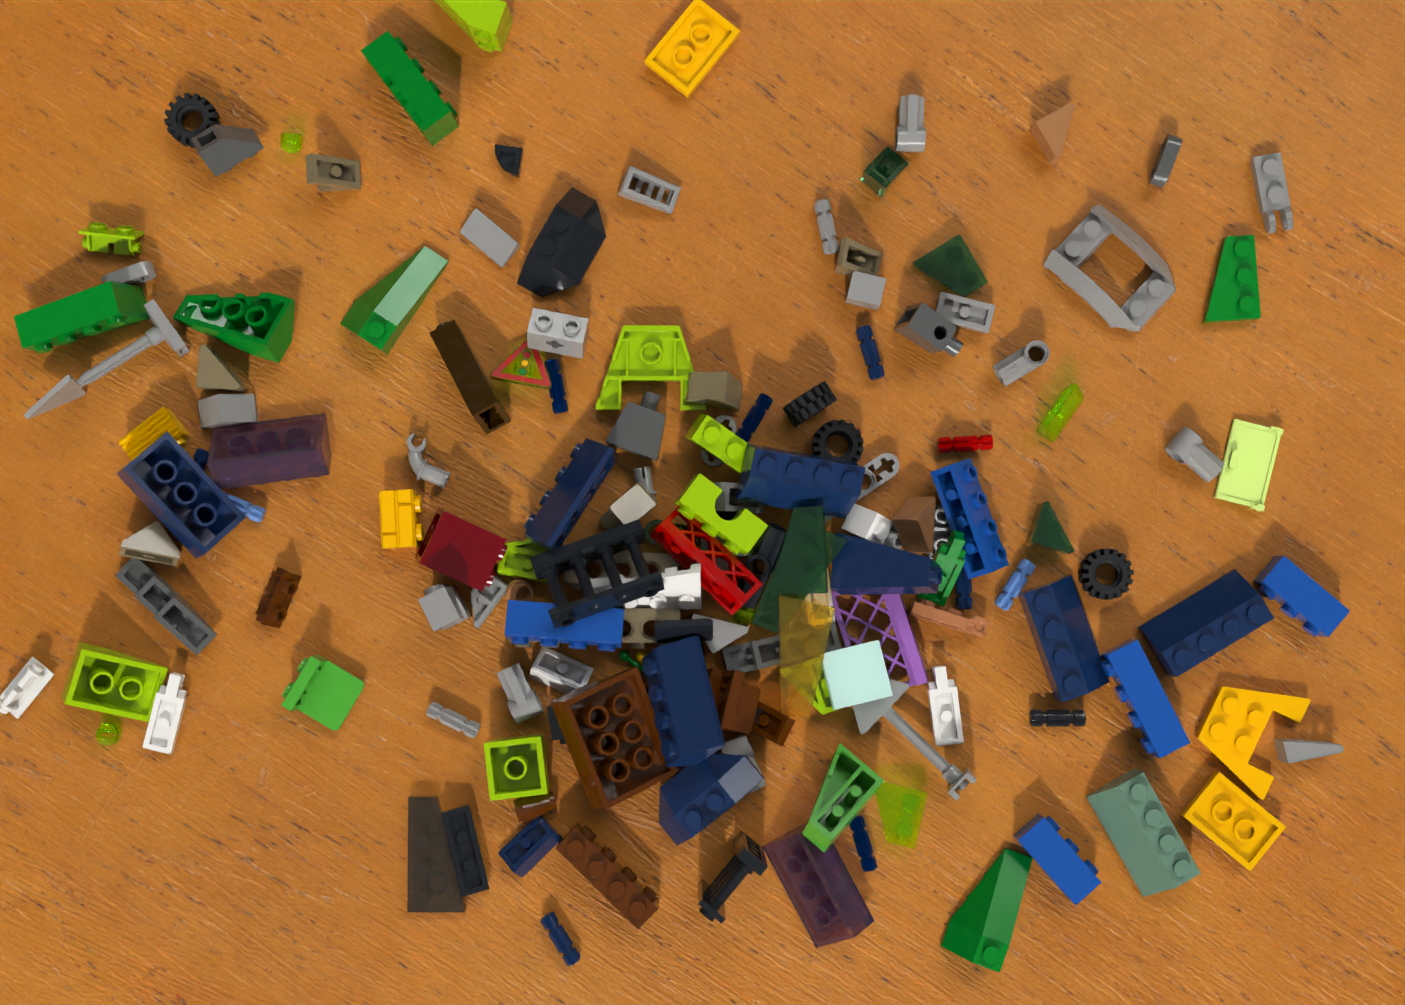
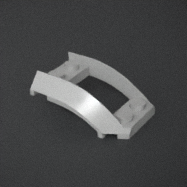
[1044,204,1177,332]

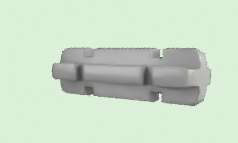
[814,199,839,255]
[426,702,481,738]

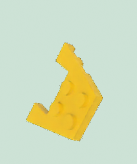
[1195,686,1311,800]

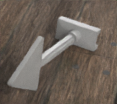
[24,299,190,420]
[853,679,977,801]

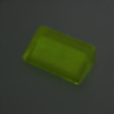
[1036,383,1084,442]

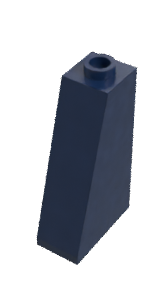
[830,533,943,595]

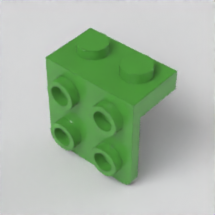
[281,654,365,731]

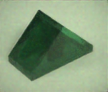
[860,146,909,197]
[1026,501,1075,554]

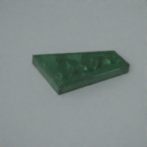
[770,506,828,595]

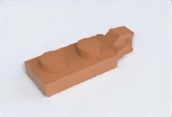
[907,599,989,638]

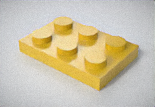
[644,0,740,98]
[1180,771,1286,871]

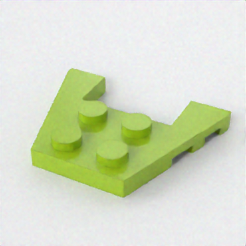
[596,325,706,411]

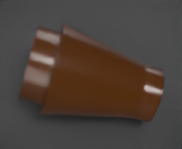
[513,792,557,823]

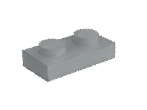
[935,292,996,334]

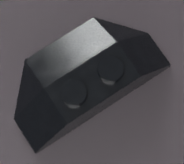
[517,187,606,298]

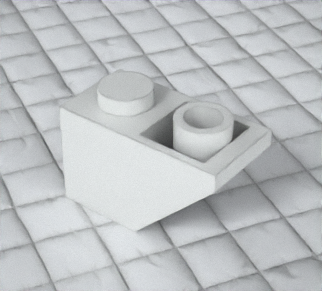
[841,504,902,550]

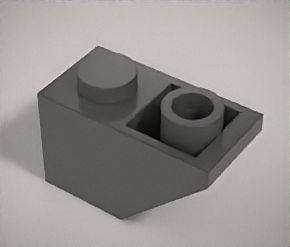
[191,124,264,177]

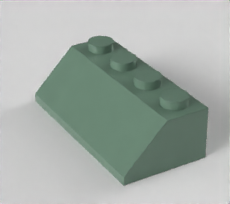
[1086,768,1201,897]

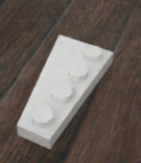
[590,563,702,610]

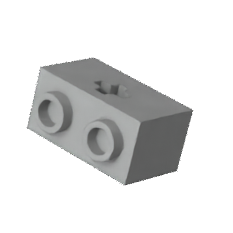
[527,308,589,359]

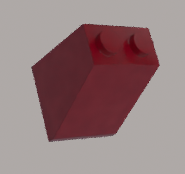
[415,507,508,591]

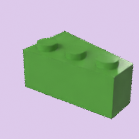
[802,743,884,852]

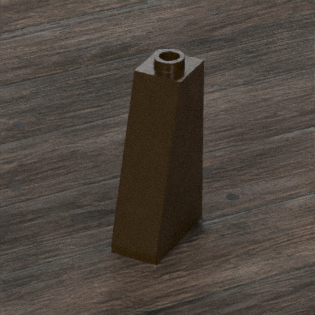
[430,320,511,434]

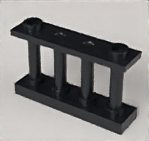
[530,519,664,629]
[698,830,768,923]

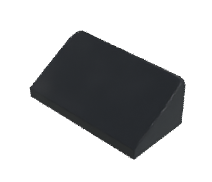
[654,618,713,643]

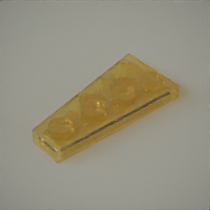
[778,595,835,719]

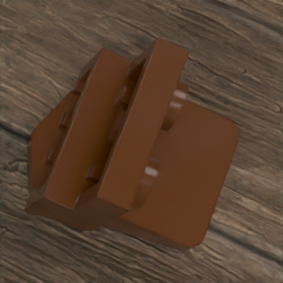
[707,668,760,734]

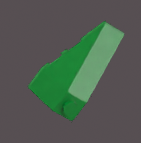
[340,246,449,355]
[173,292,295,363]
[940,848,1033,973]

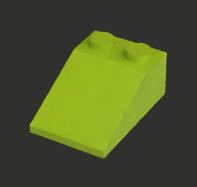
[434,0,513,52]
[62,642,168,722]

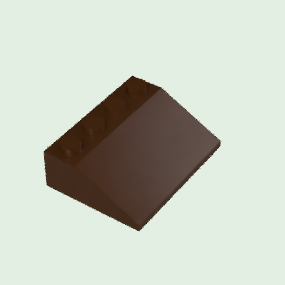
[550,667,678,810]

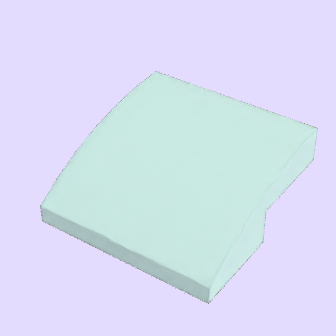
[819,640,893,710]

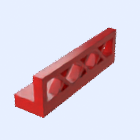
[650,506,763,615]

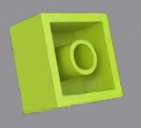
[483,733,551,801]

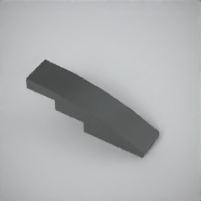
[115,558,217,655]
[720,621,841,673]

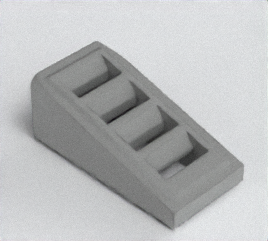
[617,166,681,214]
[1274,738,1344,763]

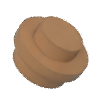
[505,578,533,601]

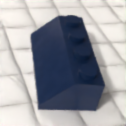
[117,432,246,558]
[524,438,616,551]
[736,443,865,519]
[1138,569,1274,677]
[1018,575,1110,702]
[642,636,725,767]

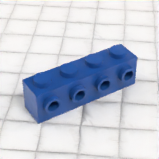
[930,458,1009,579]
[505,600,625,652]
[1101,639,1190,758]

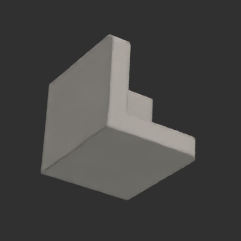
[845,271,886,310]

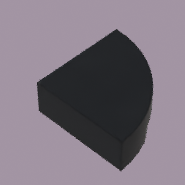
[495,144,523,178]

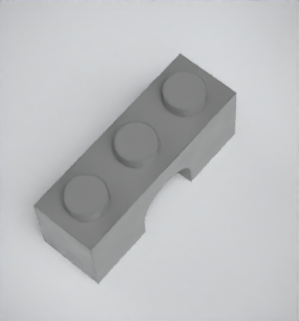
[418,584,472,631]

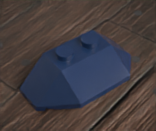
[659,753,764,845]

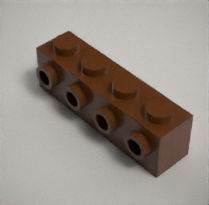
[556,823,659,929]

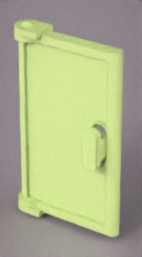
[1214,419,1284,511]

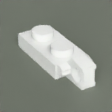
[927,665,964,746]
[143,672,187,754]

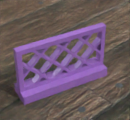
[831,591,929,687]

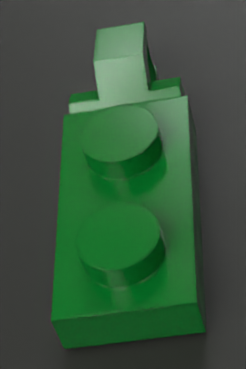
[916,530,966,607]

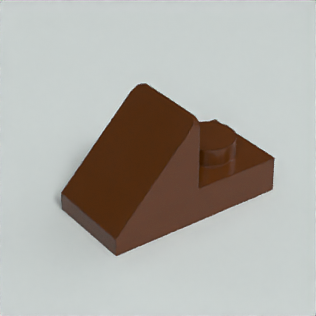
[752,701,795,747]

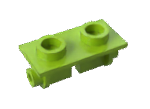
[79,222,145,256]

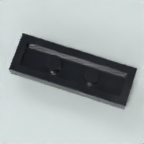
[440,805,489,897]

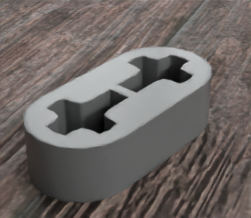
[1148,134,1182,188]

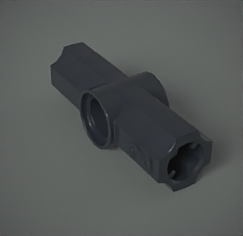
[738,522,789,610]

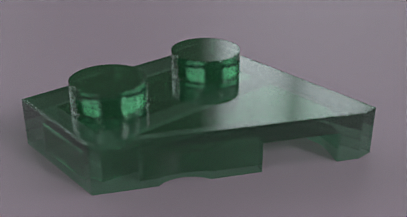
[913,234,988,297]

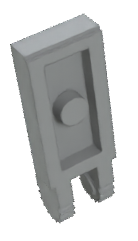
[1250,152,1293,234]

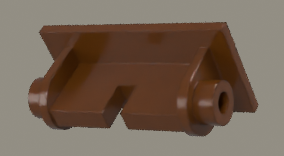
[255,567,302,628]

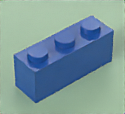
[1253,555,1350,637]
[1013,814,1102,905]

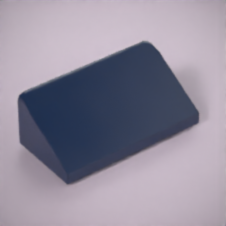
[498,815,562,877]

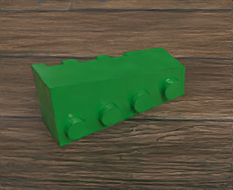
[361,31,459,146]
[14,281,150,353]

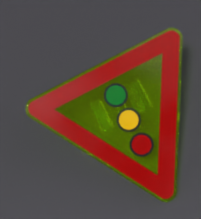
[490,339,552,390]

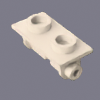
[0,657,55,719]

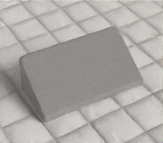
[460,208,520,268]

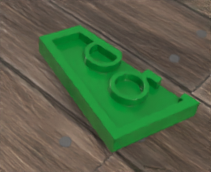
[1202,235,1261,323]

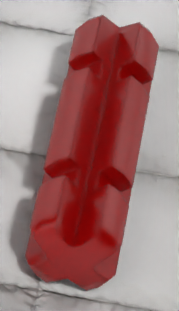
[937,434,993,453]

